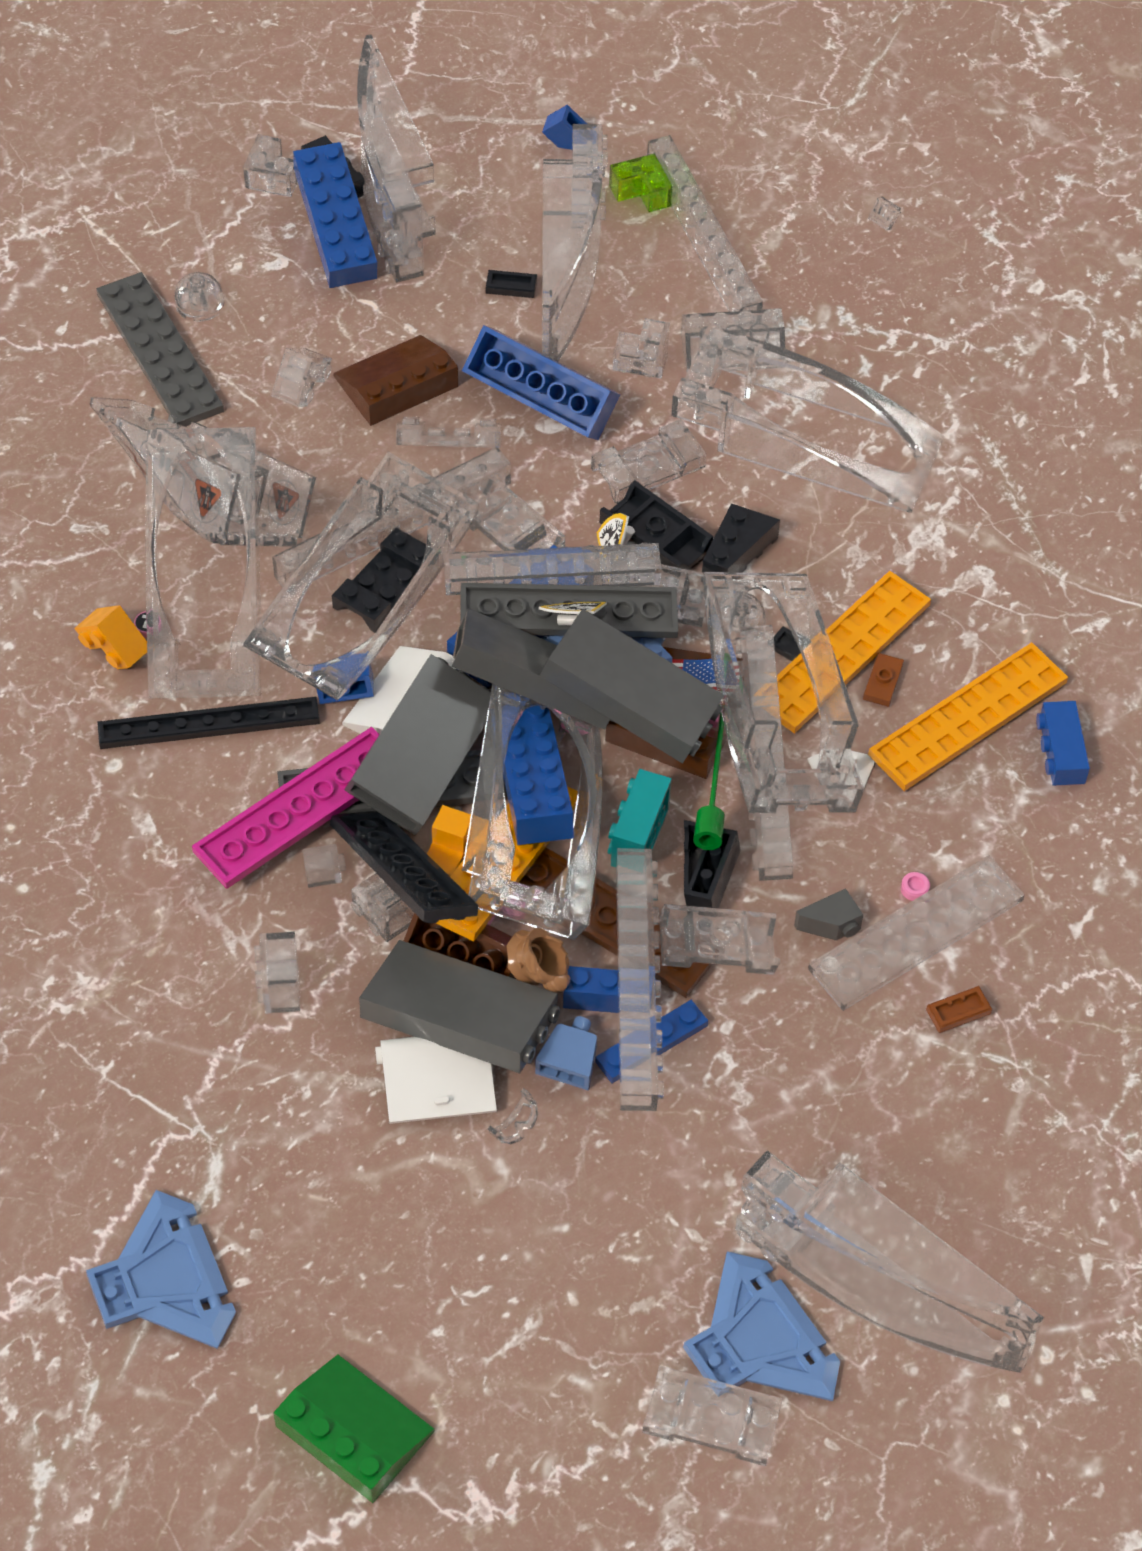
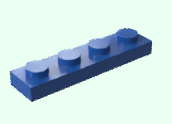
[595,999,708,1084]

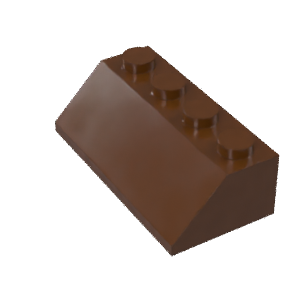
[605,721,728,779]
[403,913,516,979]

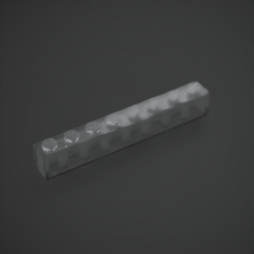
[444,543,661,595]

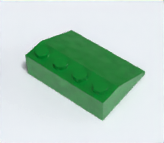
[273,1354,435,1503]

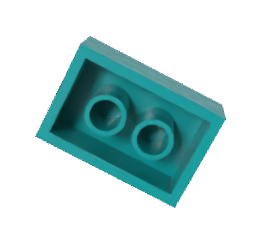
[607,769,672,876]

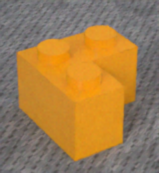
[74,605,151,669]
[427,805,477,876]

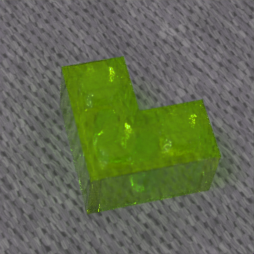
[609,153,672,212]

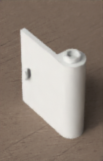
[375,1037,497,1124]

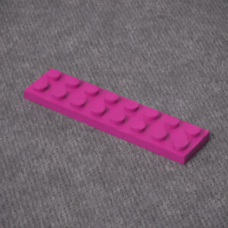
[192,727,379,889]

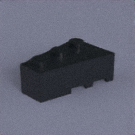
[701,503,780,588]
[684,820,741,919]

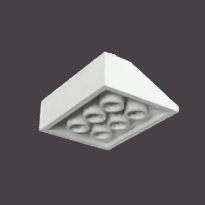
[342,646,469,734]

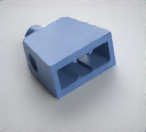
[535,1016,597,1090]

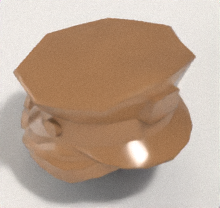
[506,928,570,992]

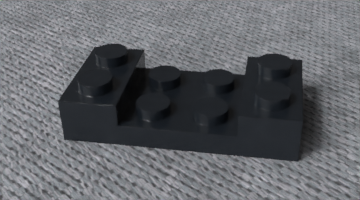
[599,480,713,579]
[332,527,439,633]

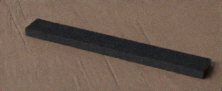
[97,696,320,749]

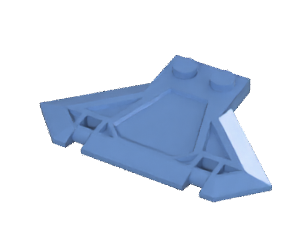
[86,1190,236,1349]
[683,1252,840,1401]

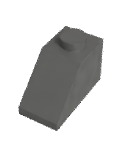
[794,888,863,940]

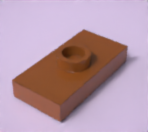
[863,653,904,707]
[926,986,992,1033]

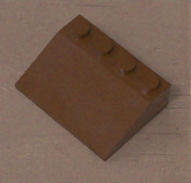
[333,335,458,426]

